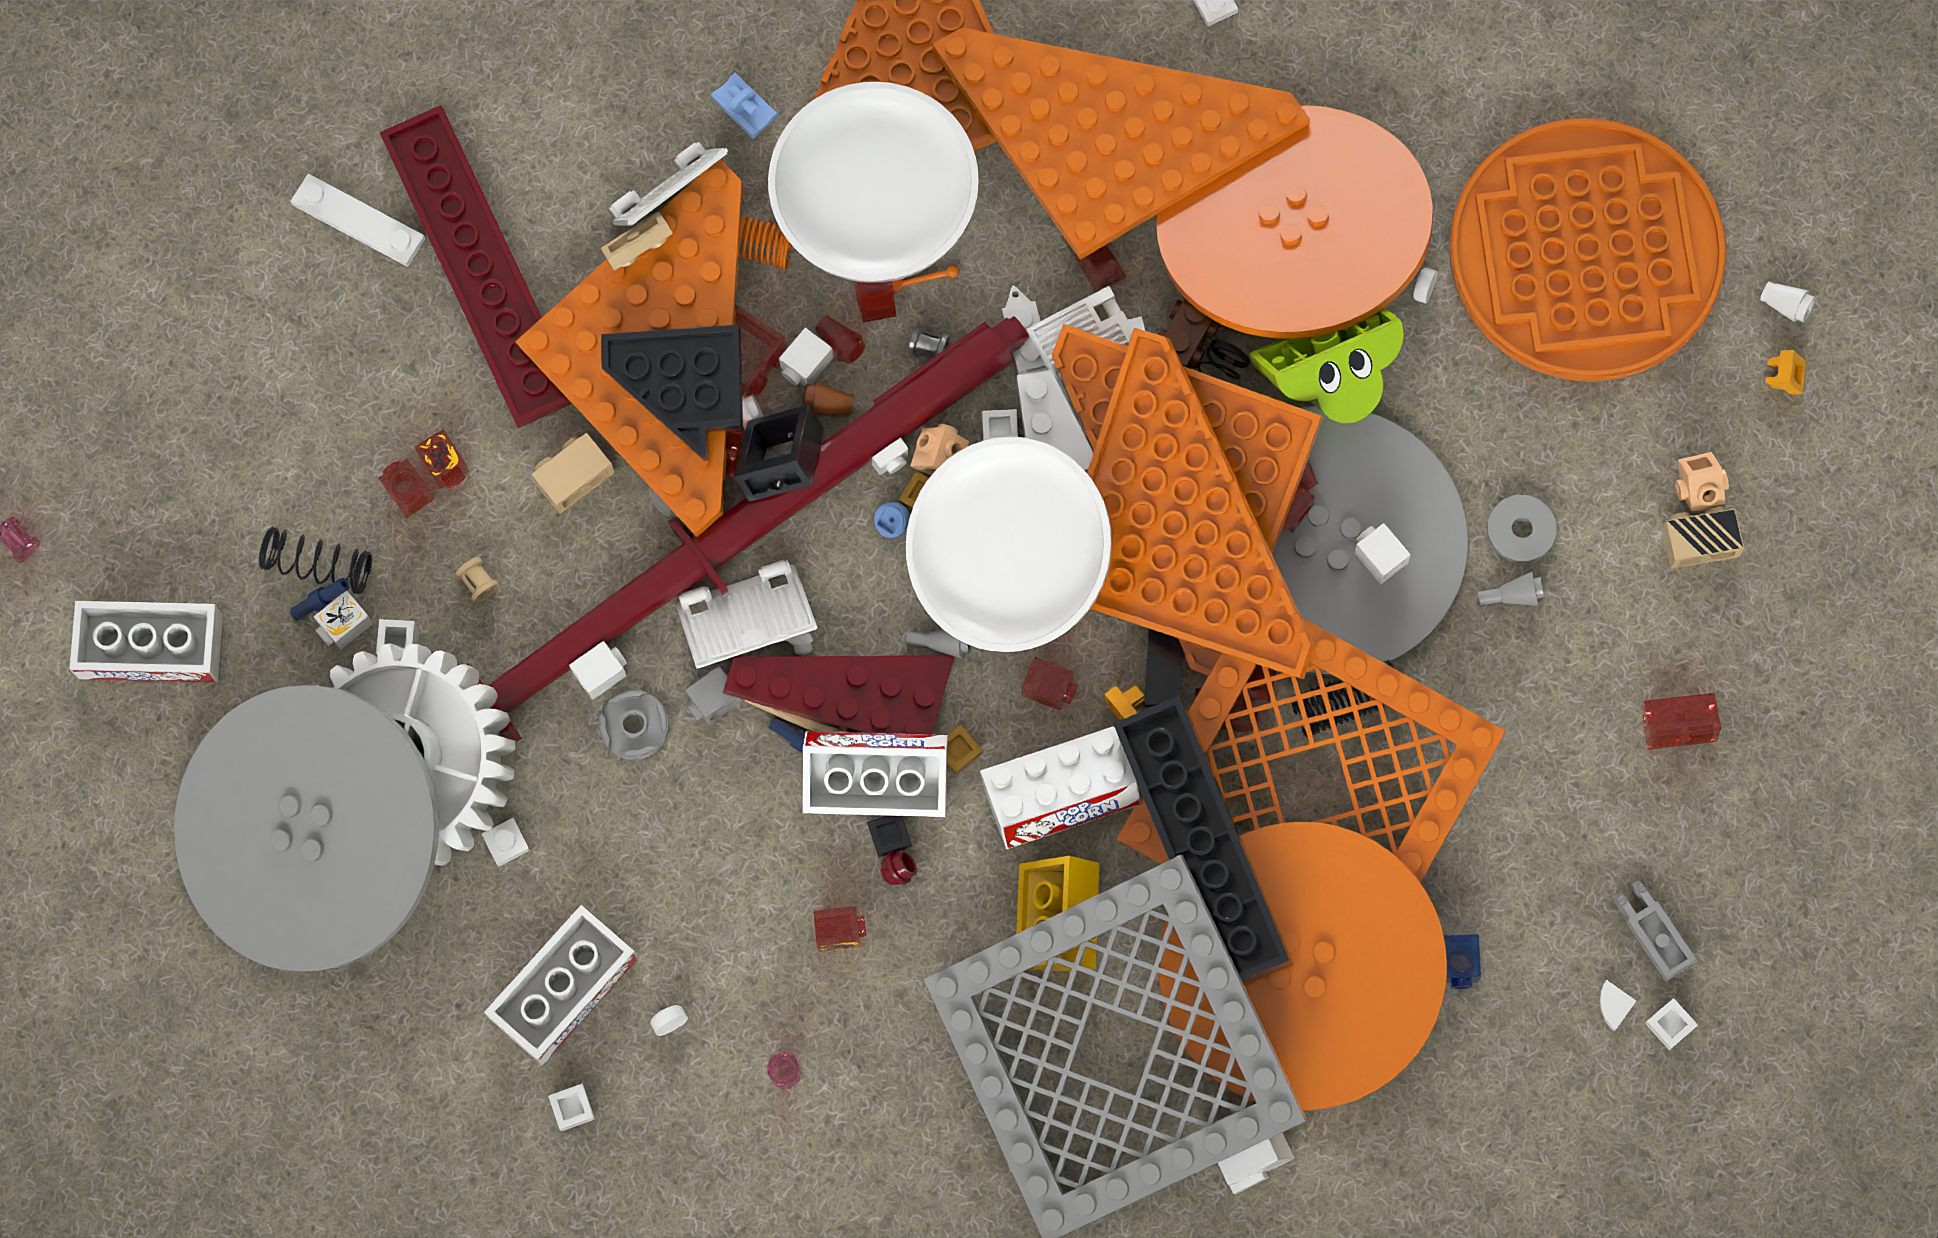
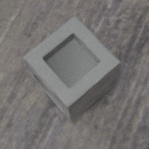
[685,666,742,725]

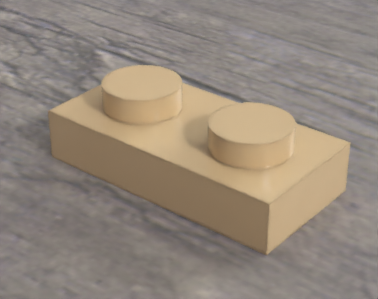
[601,211,673,271]

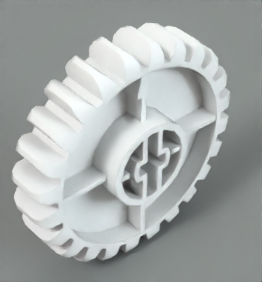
[316,643,515,866]

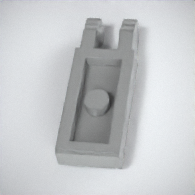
[1613,881,1697,982]

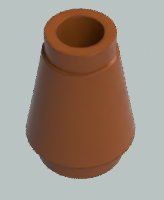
[802,382,854,415]

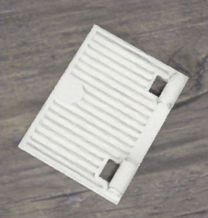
[609,142,728,226]
[1026,286,1133,437]
[675,560,818,669]

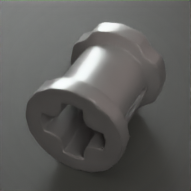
[908,325,950,358]

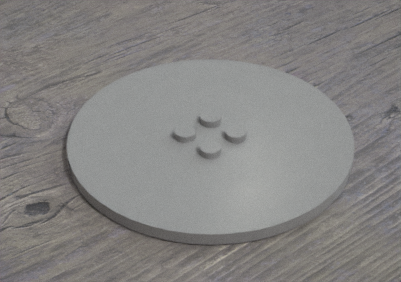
[1273,406,1468,677]
[174,685,439,972]

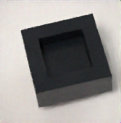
[867,815,912,858]

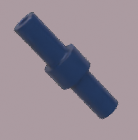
[290,578,349,620]
[768,716,806,753]

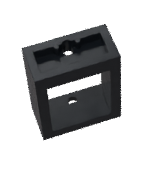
[734,404,824,502]

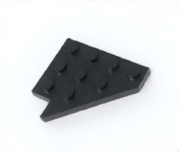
[601,325,743,461]

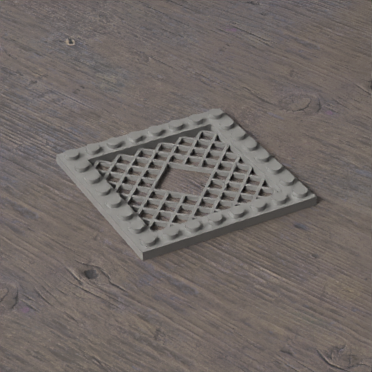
[924,855,1307,1238]

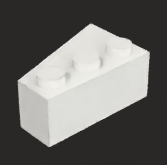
[1016,370,1093,473]

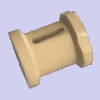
[455,557,500,604]

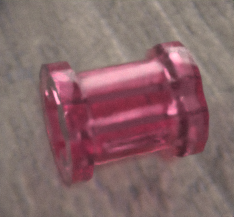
[0,517,40,563]
[767,1053,801,1089]

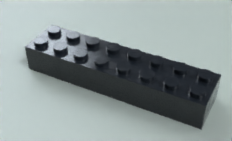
[1113,696,1293,985]

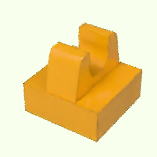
[1765,350,1806,395]
[1104,685,1145,721]

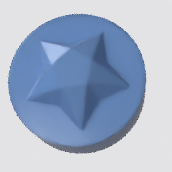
[874,502,910,538]

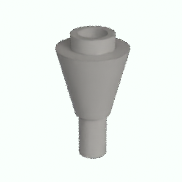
[1478,571,1544,606]
[906,629,972,659]

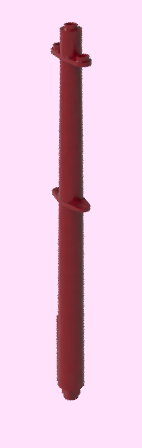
[466,316,1029,743]

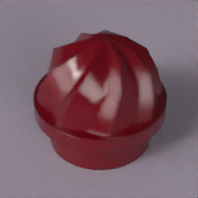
[880,850,917,885]

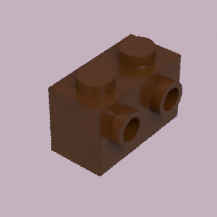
[1158,299,1221,369]

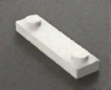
[290,174,425,267]

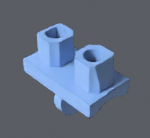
[711,73,778,139]

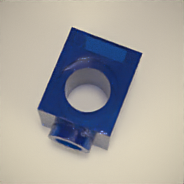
[1443,934,1481,989]

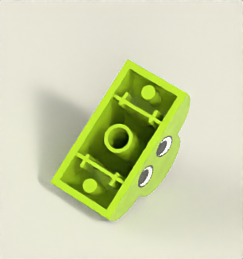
[1249,308,1404,423]

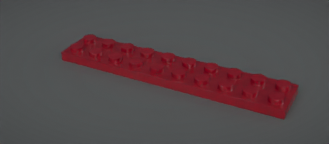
[379,105,572,428]

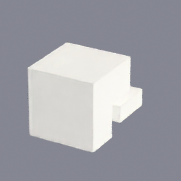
[1204,1112,1295,1194]

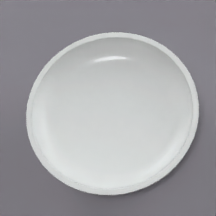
[768,82,979,283]
[906,437,1112,652]

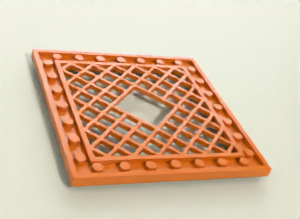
[1116,617,1506,883]

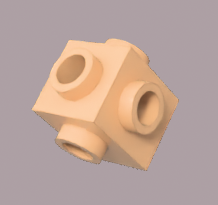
[910,424,969,477]
[1675,452,1729,512]

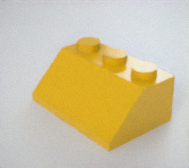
[1016,856,1100,972]

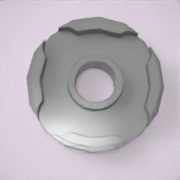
[1487,495,1557,564]
[599,690,669,760]

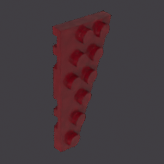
[723,655,954,735]

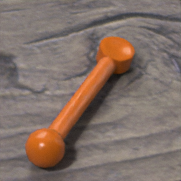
[889,265,959,291]

